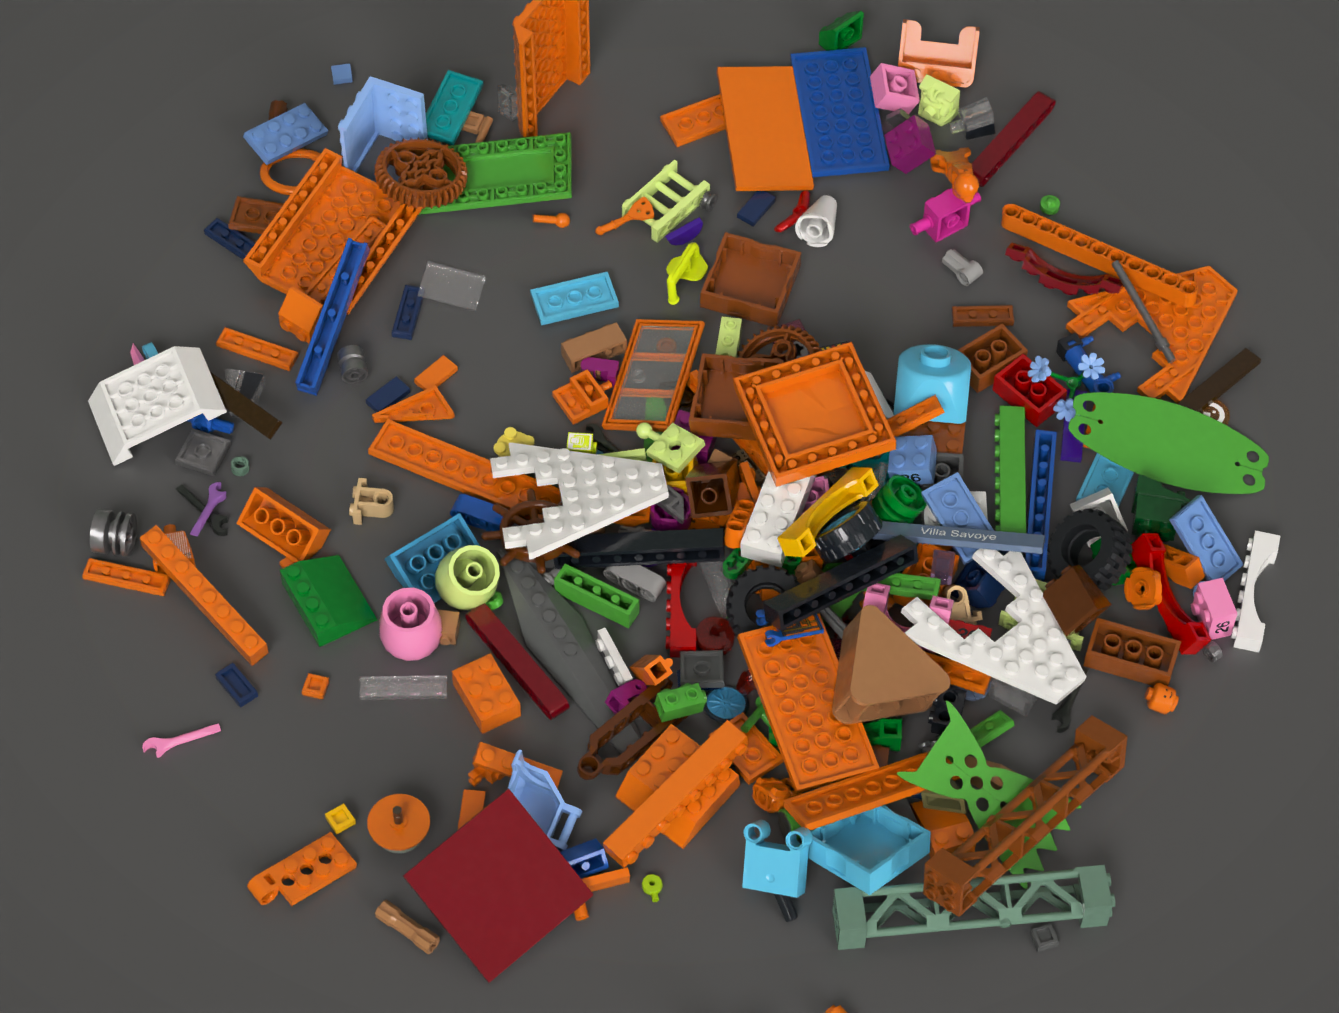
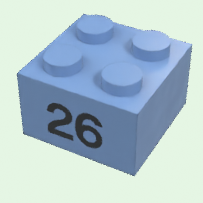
[888,435,937,485]

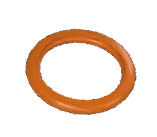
[259,148,321,196]

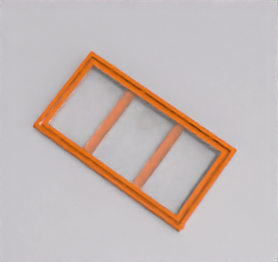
[602,319,705,432]

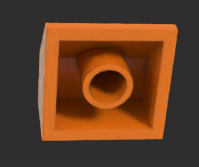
[278,286,323,344]

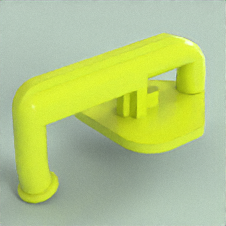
[666,242,708,305]

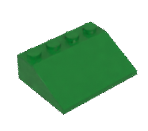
[280,555,377,647]

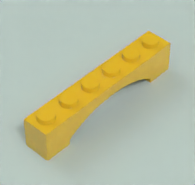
[778,467,879,557]

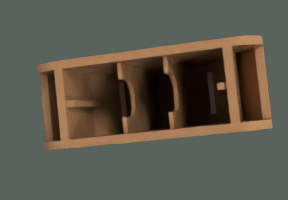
[832,605,950,724]

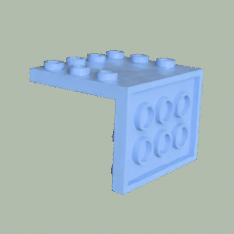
[338,76,428,173]

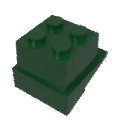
[1131,474,1191,542]

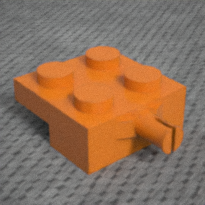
[552,369,612,425]

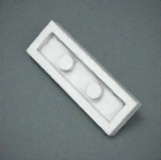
[596,628,633,686]

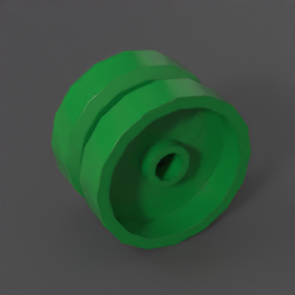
[872,475,927,524]

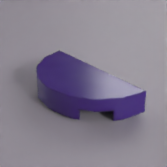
[665,217,703,246]

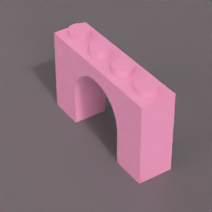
[863,583,954,654]

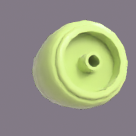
[435,545,500,610]

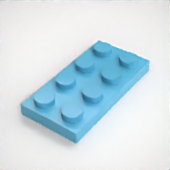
[530,272,619,326]

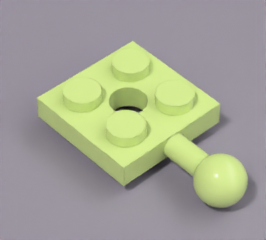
[636,422,705,473]

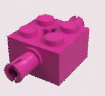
[909,188,981,242]

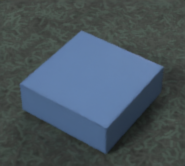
[331,64,353,85]

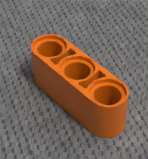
[724,499,755,549]

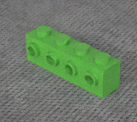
[554,564,639,629]

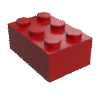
[992,354,1068,427]

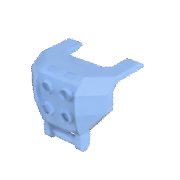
[508,750,583,851]

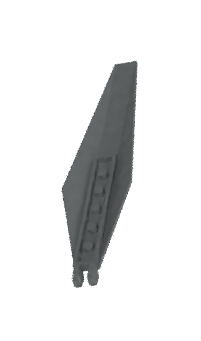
[496,549,641,767]

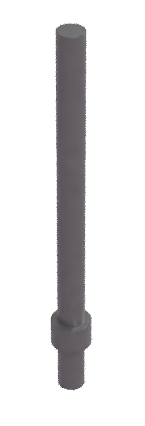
[1112,260,1176,364]

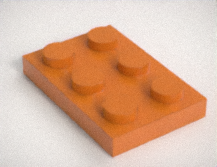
[708,712,783,785]

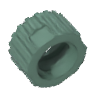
[231,456,250,477]

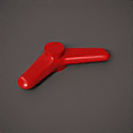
[774,190,810,232]

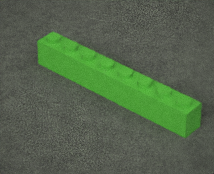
[994,405,1026,533]

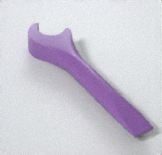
[190,482,226,537]

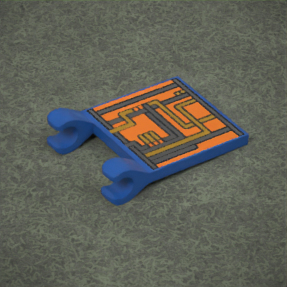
[756,609,824,647]

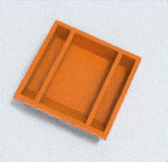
[616,724,740,849]

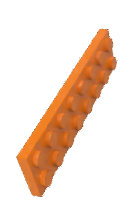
[784,751,961,830]

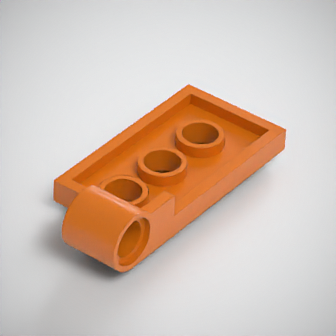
[247,832,357,906]

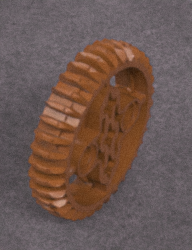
[374,137,468,209]
[737,324,822,362]

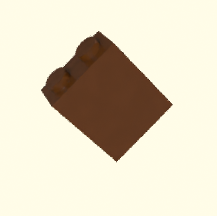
[685,460,740,518]
[1043,565,1112,636]

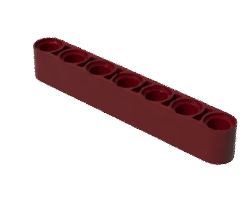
[972,91,1056,187]
[465,603,570,720]

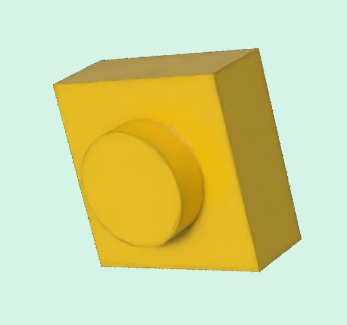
[325,803,356,835]

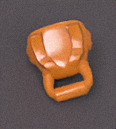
[752,777,803,813]

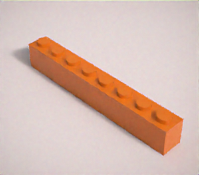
[140,525,269,666]
[603,720,748,868]

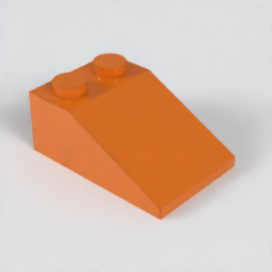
[910,801,976,858]

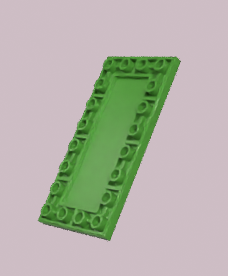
[419,132,572,215]

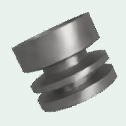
[90,509,137,557]

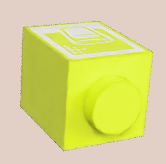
[566,432,597,454]

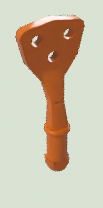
[595,197,655,235]

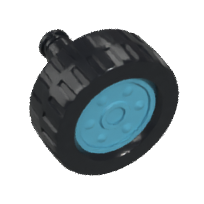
[814,501,883,563]

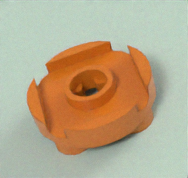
[1124,567,1162,610]

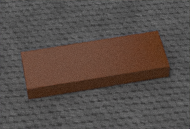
[952,305,1014,327]

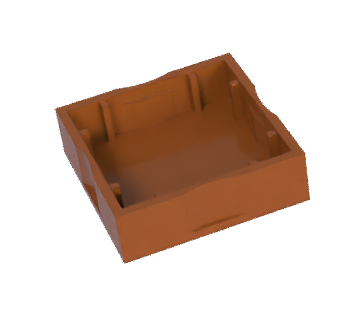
[700,232,801,327]
[689,353,784,440]

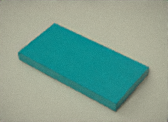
[426,70,484,145]

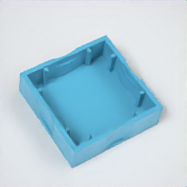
[808,805,931,895]

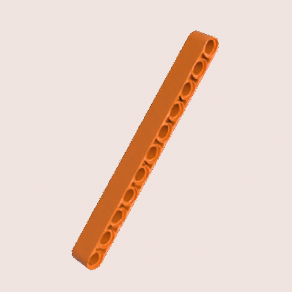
[1001,204,1198,307]

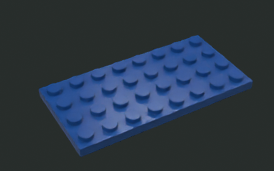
[790,47,890,177]

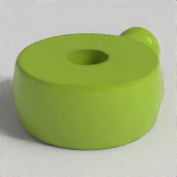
[641,874,663,902]

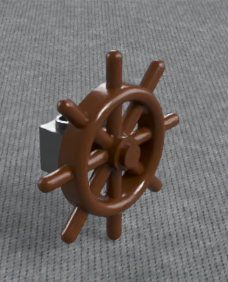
[481,489,580,574]

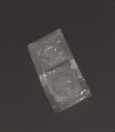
[861,462,888,502]

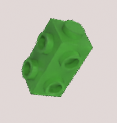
[654,683,707,722]

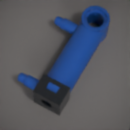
[1056,332,1121,393]

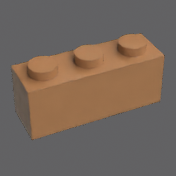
[561,322,627,373]

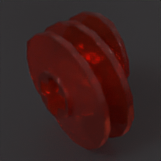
[696,616,735,655]

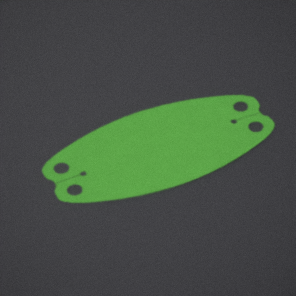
[1068,392,1269,494]

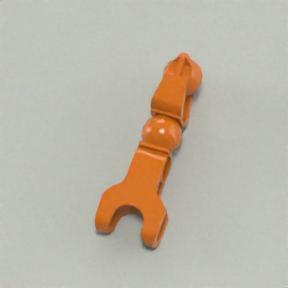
[930,147,979,203]

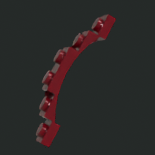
[1005,242,1124,295]

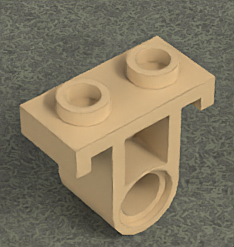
[349,478,394,525]
[942,585,983,625]

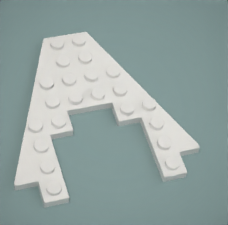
[901,549,1086,704]

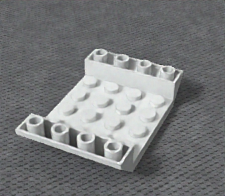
[88,346,227,466]

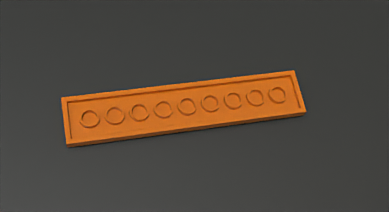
[368,419,561,520]

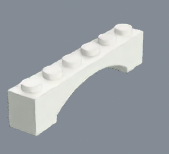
[1231,530,1280,653]

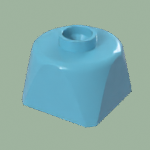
[894,344,971,424]

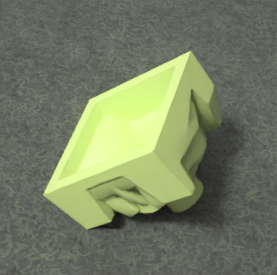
[918,74,960,127]

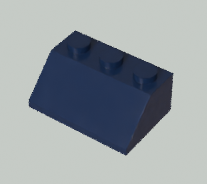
[951,550,1009,608]

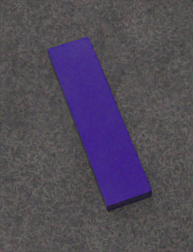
[1060,389,1087,463]

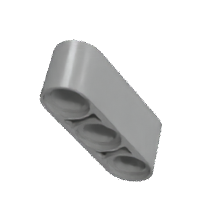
[603,565,667,602]

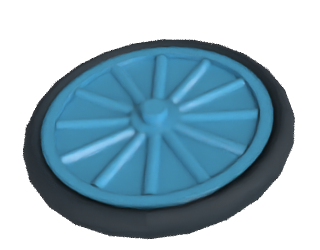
[704,685,749,723]

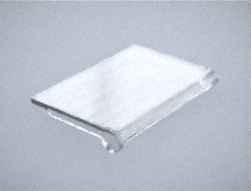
[417,261,486,311]

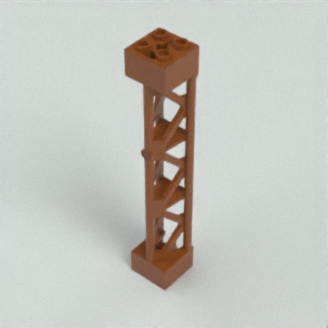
[923,715,1128,917]

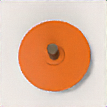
[367,794,430,853]

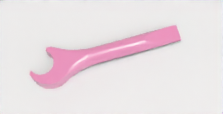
[142,723,221,758]

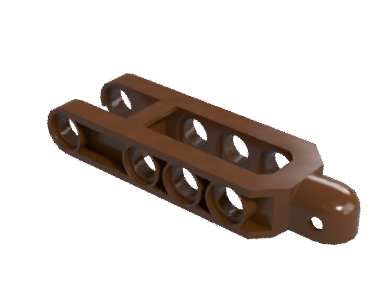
[577,677,689,780]

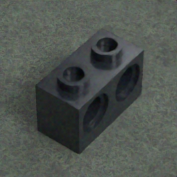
[928,687,967,735]

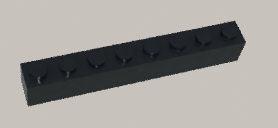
[553,528,725,569]
[763,534,919,631]

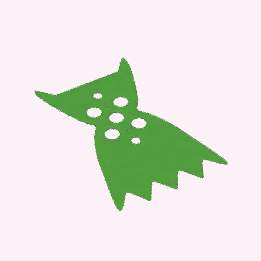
[897,701,1082,889]

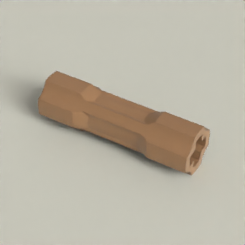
[375,900,440,954]

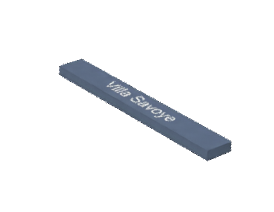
[872,521,1045,554]

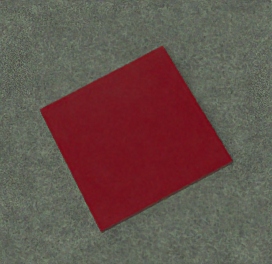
[402,789,594,983]

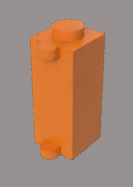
[629,655,673,686]

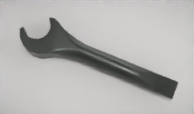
[586,423,621,453]
[176,484,228,536]
[1051,666,1089,733]

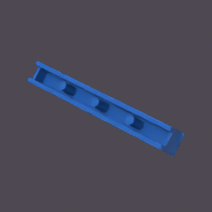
[295,238,370,396]

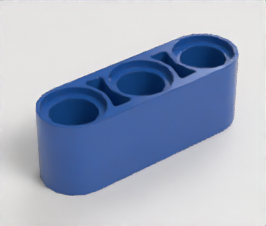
[450,494,503,532]

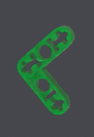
[723,548,801,579]

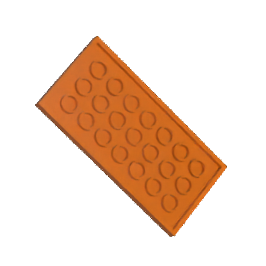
[737,613,880,794]

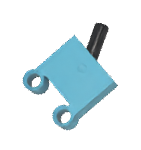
[742,820,813,922]

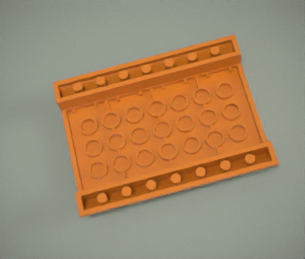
[512,0,590,138]
[243,148,423,315]

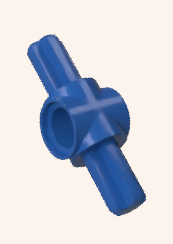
[187,413,234,434]

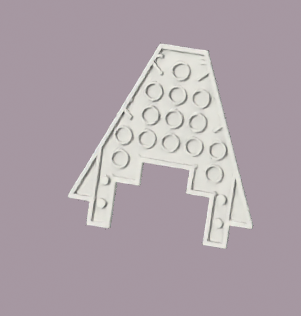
[490,443,669,560]

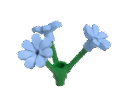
[1028,353,1105,422]

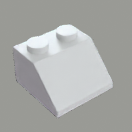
[1069,488,1128,548]

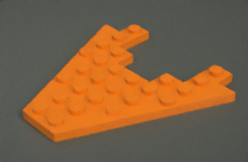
[1066,266,1238,404]

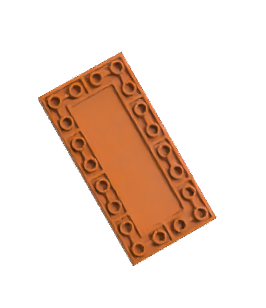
[717,66,814,191]

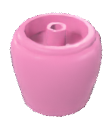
[379,588,442,661]

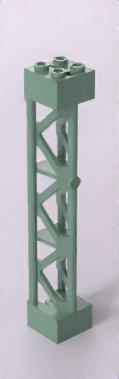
[832,865,1115,950]

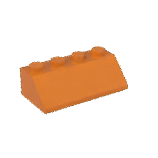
[236,487,331,563]

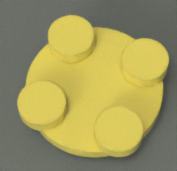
[494,427,535,457]

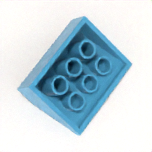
[384,513,480,603]

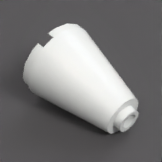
[795,195,837,247]

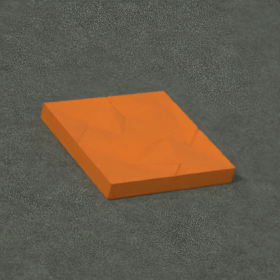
[733,342,896,487]

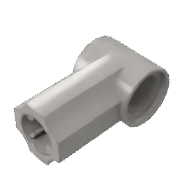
[942,249,983,286]

